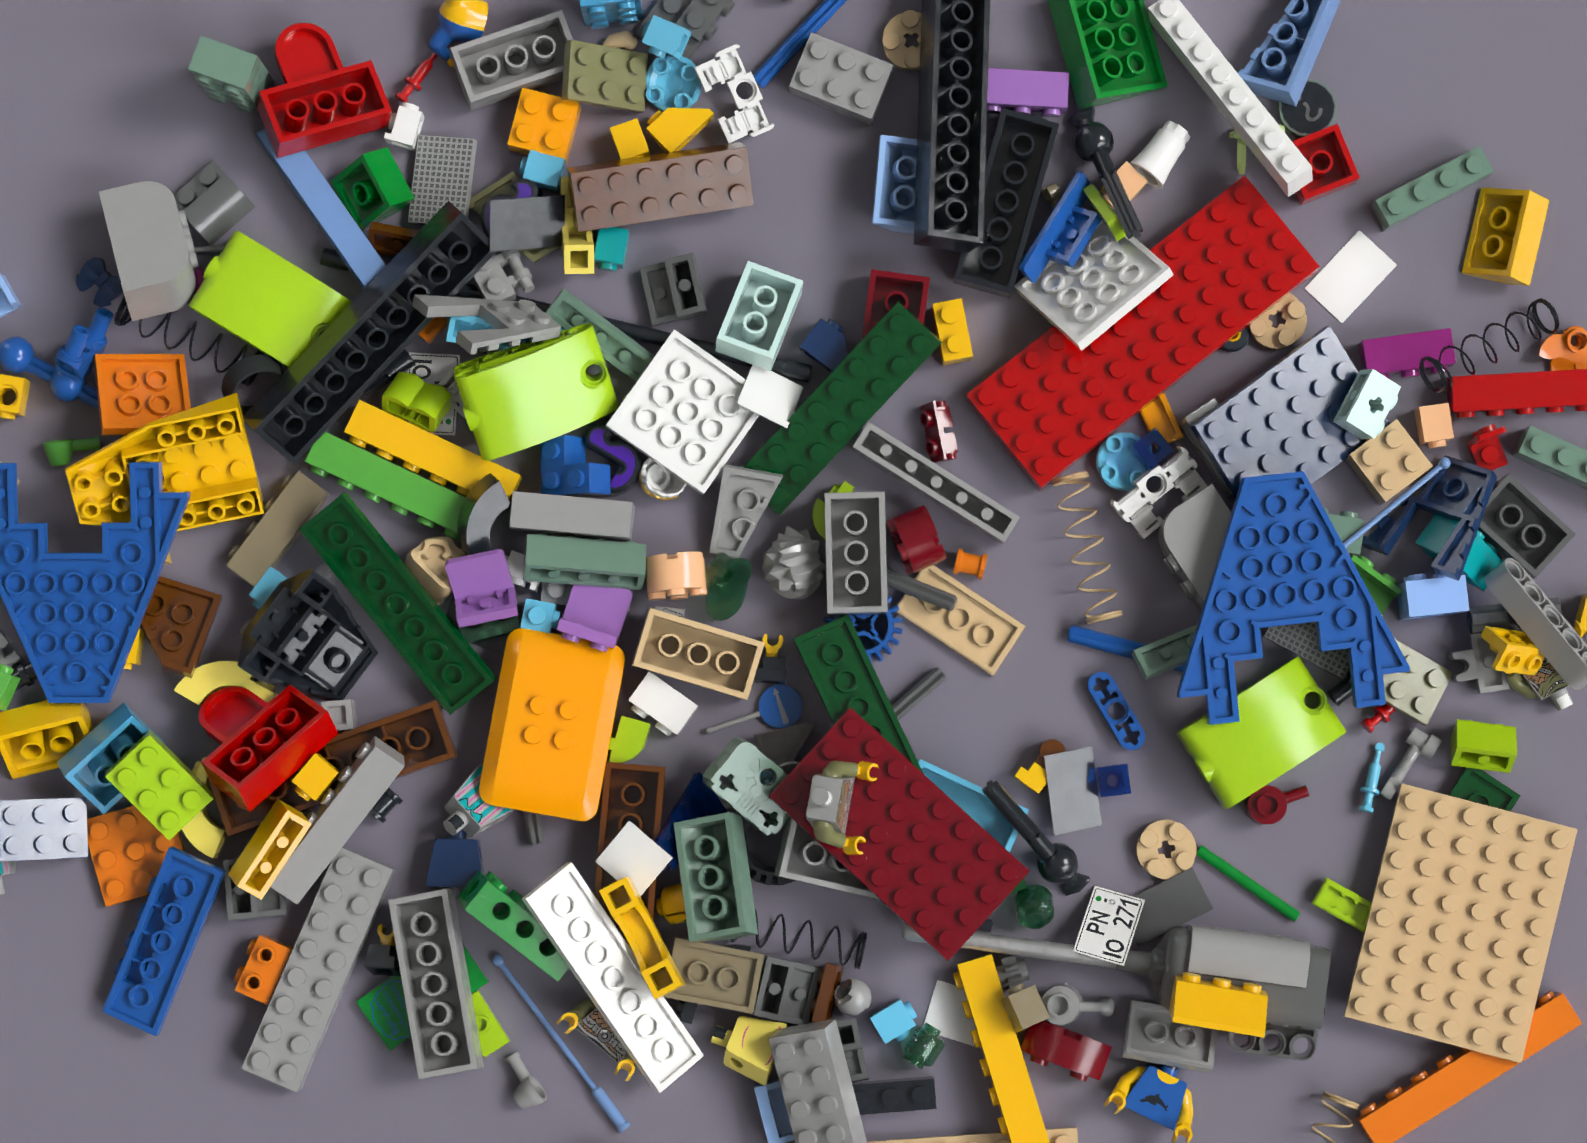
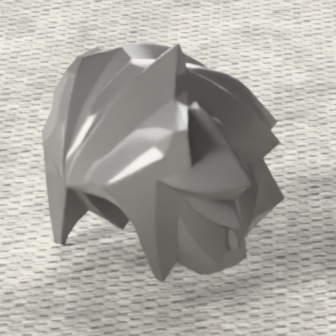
[762,526,826,599]

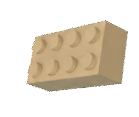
[631,608,765,700]

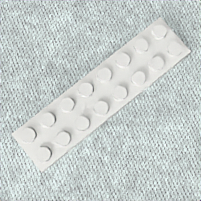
[522,862,704,1093]

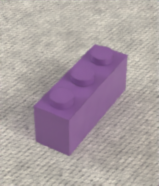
[987,68,1069,117]

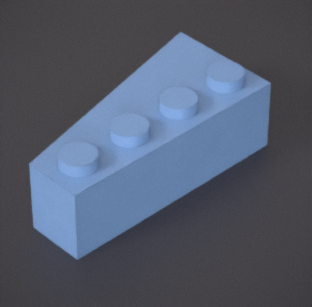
[1238,0,1340,106]

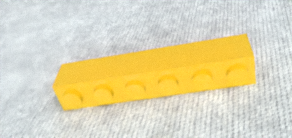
[344,400,522,510]

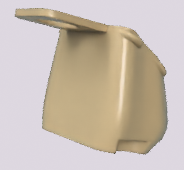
[405,537,467,605]

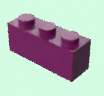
[1358,328,1456,379]

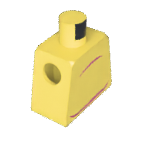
[711,1016,787,1086]

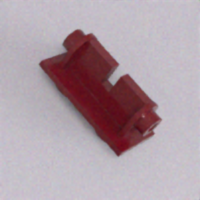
[920,401,958,463]

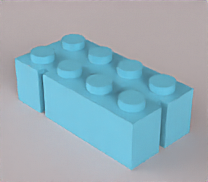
[918,759,1029,852]

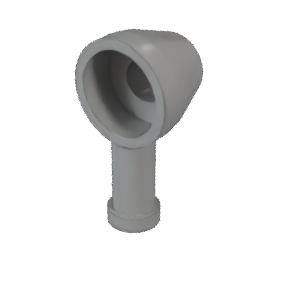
[506,1052,547,1109]

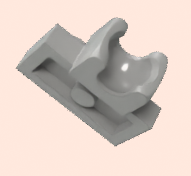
[1448,633,1510,694]

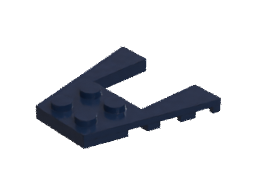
[1362,455,1497,581]

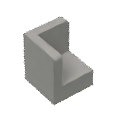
[321,699,357,732]

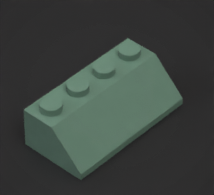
[674,812,758,942]

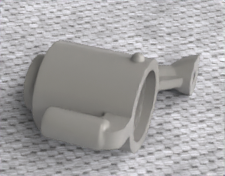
[1042,982,1114,1026]

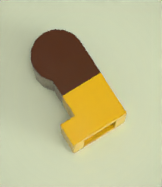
[1013,739,1065,794]

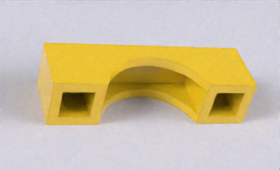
[599,877,686,999]

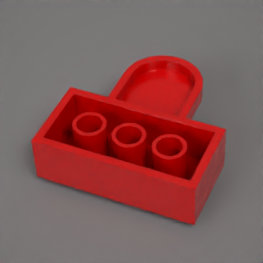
[257,23,392,158]
[199,685,339,812]

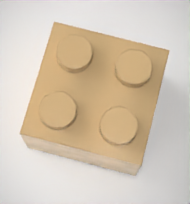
[1345,419,1433,505]

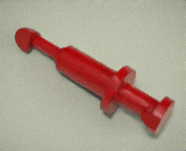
[394,53,437,103]
[1361,704,1395,733]

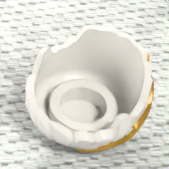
[639,458,687,500]

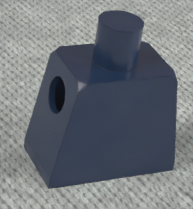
[426,829,484,887]

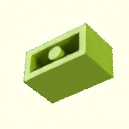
[1450,719,1517,773]

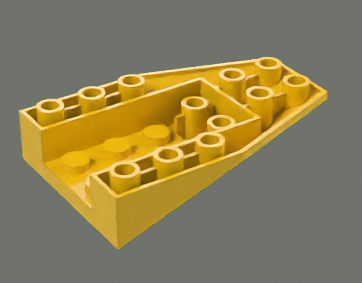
[65,393,264,531]

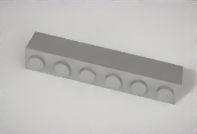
[852,422,1020,545]
[270,736,405,905]

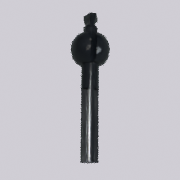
[1067,106,1143,239]
[982,780,1090,896]

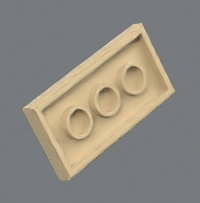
[897,565,1026,676]

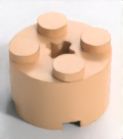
[646,552,707,600]

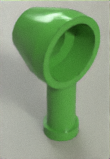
[43,436,100,466]

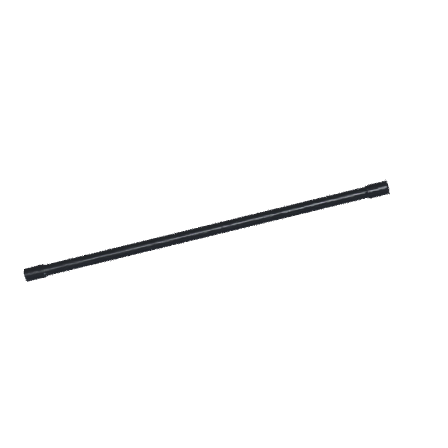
[320,247,812,383]

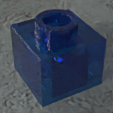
[1128,427,1174,471]
[1096,764,1131,797]

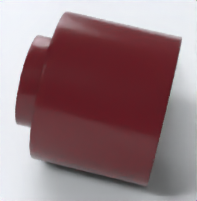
[1245,785,1309,824]

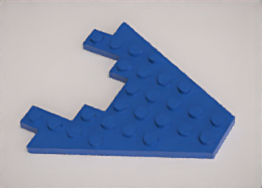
[0,462,190,703]
[1177,471,1410,725]

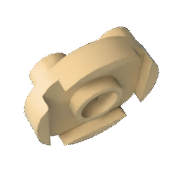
[882,10,921,71]
[1248,293,1307,350]
[1136,820,1196,879]

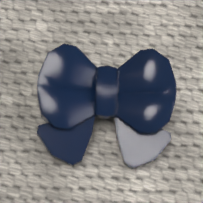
[76,257,123,307]

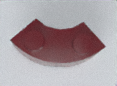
[1021,1020,1112,1082]

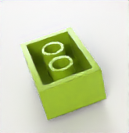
[105,730,213,841]

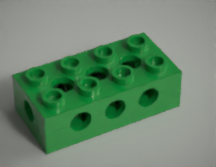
[457,870,569,981]

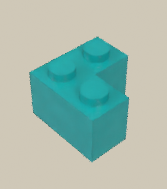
[1415,514,1503,592]

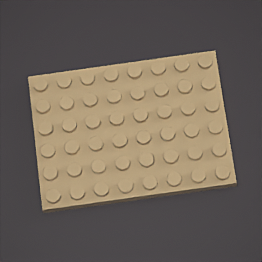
[1343,784,1578,1063]

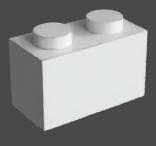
[629,671,699,736]

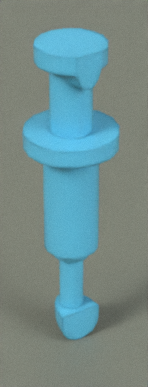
[1359,743,1385,813]

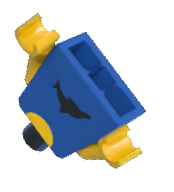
[1103,1064,1193,1143]

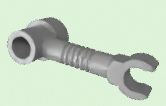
[1380,727,1442,800]

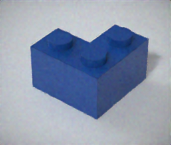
[540,435,611,497]

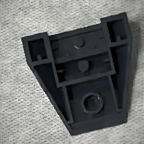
[237,568,378,700]

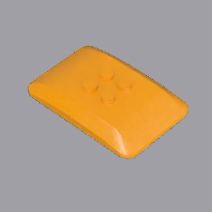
[479,628,625,821]

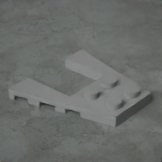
[412,295,561,354]

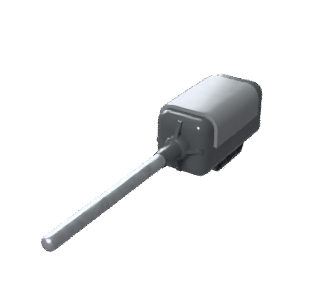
[902,923,1331,1061]

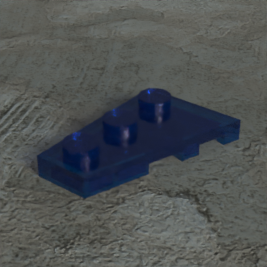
[654,772,727,871]

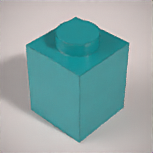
[594,227,630,272]

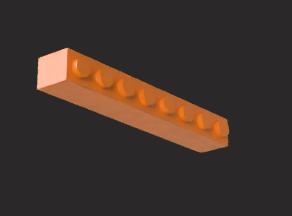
[1355,990,1582,1143]

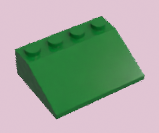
[1047,0,1168,109]

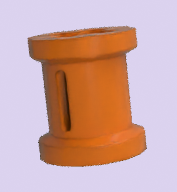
[953,548,988,580]

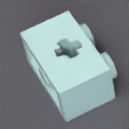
[1333,369,1401,440]

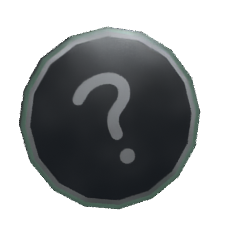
[1278,79,1337,138]

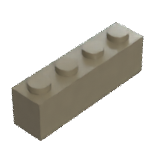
[226,470,331,587]

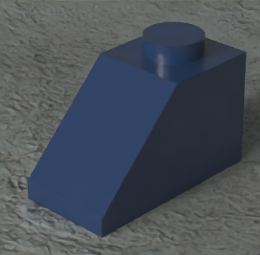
[800,318,848,373]

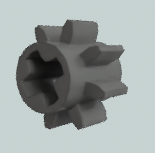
[996,955,1030,989]

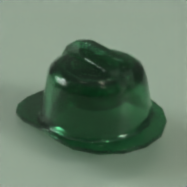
[705,552,752,621]

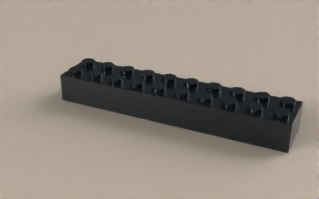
[914,0,990,253]
[243,201,497,465]

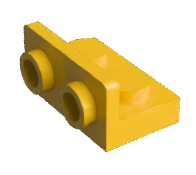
[1481,626,1545,675]

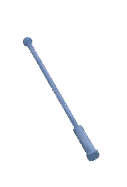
[1343,457,1451,548]
[492,954,631,1133]

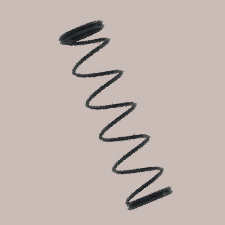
[114,296,264,386]
[1419,298,1559,393]
[730,909,867,970]

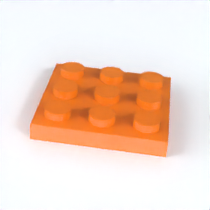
[94,354,191,435]
[87,806,185,907]

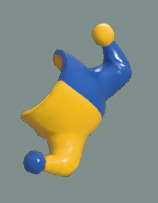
[429,0,488,67]

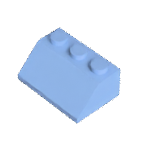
[872,135,917,234]

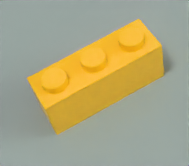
[228,799,311,900]

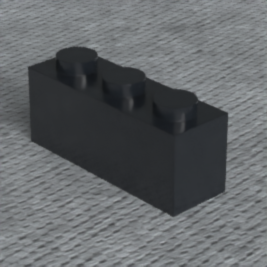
[852,1076,937,1115]

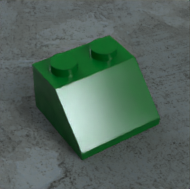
[331,147,415,231]

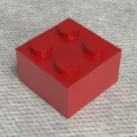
[1292,123,1360,206]

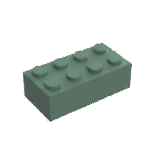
[188,36,274,114]

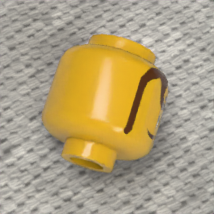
[656,883,687,924]

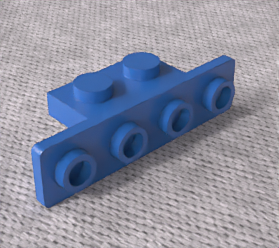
[1019,171,1102,283]

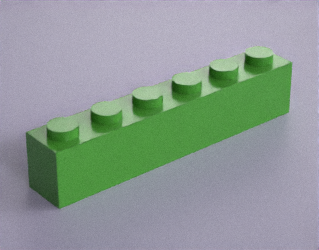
[305,432,465,541]

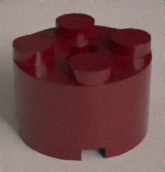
[886,505,947,575]

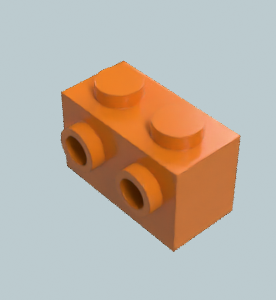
[233,934,293,1005]

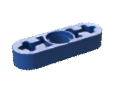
[1087,672,1145,750]

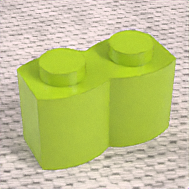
[382,372,452,432]

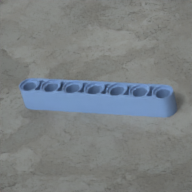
[256,128,386,290]

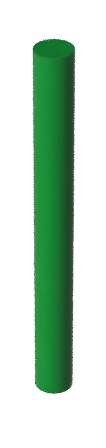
[1196,845,1300,922]

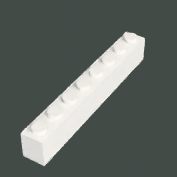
[1148,0,1313,197]

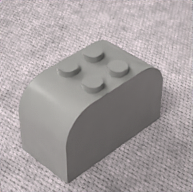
[99,181,199,321]
[1158,484,1231,609]

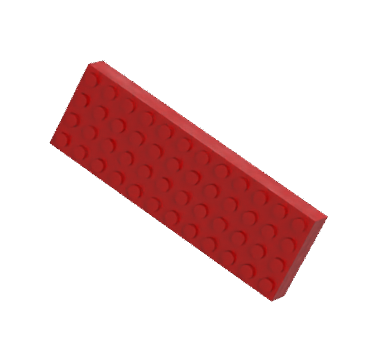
[966,175,1320,492]

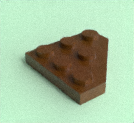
[140,576,222,678]

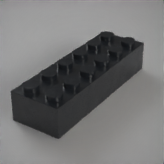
[953,108,1059,299]

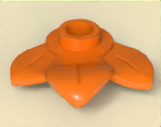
[1538,326,1587,371]

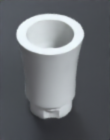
[1129,121,1190,189]

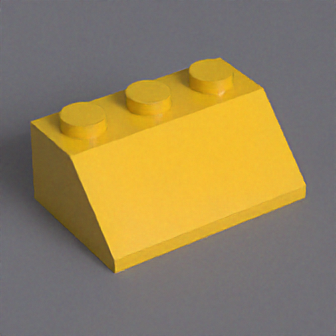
[1461,188,1549,286]
[0,700,93,779]
[1169,972,1268,1038]

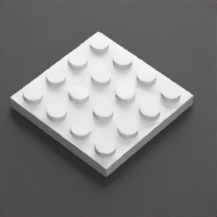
[1014,220,1174,351]
[606,329,759,495]

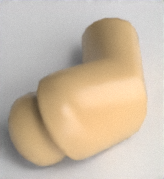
[602,30,638,51]

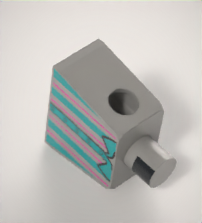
[443,764,514,837]

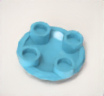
[646,55,702,111]
[1096,433,1154,491]

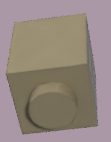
[1001,983,1050,1032]

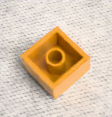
[507,88,581,165]

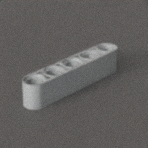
[1485,558,1587,690]

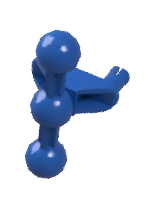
[0,307,113,410]

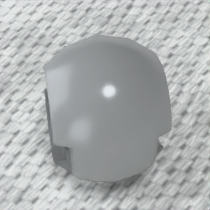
[834,978,872,1016]

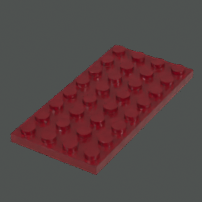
[769,707,1030,961]

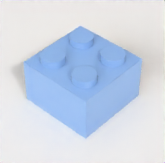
[1397,574,1469,620]

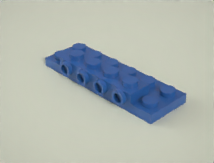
[102,846,226,1036]

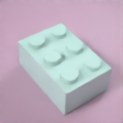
[715,261,804,371]

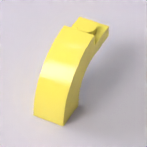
[560,176,594,274]
[174,661,278,706]
[182,757,227,859]

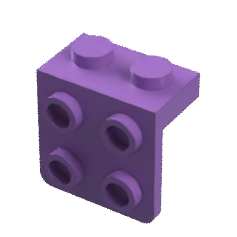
[445,549,518,628]
[556,585,632,652]

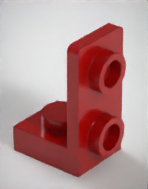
[1466,424,1508,470]

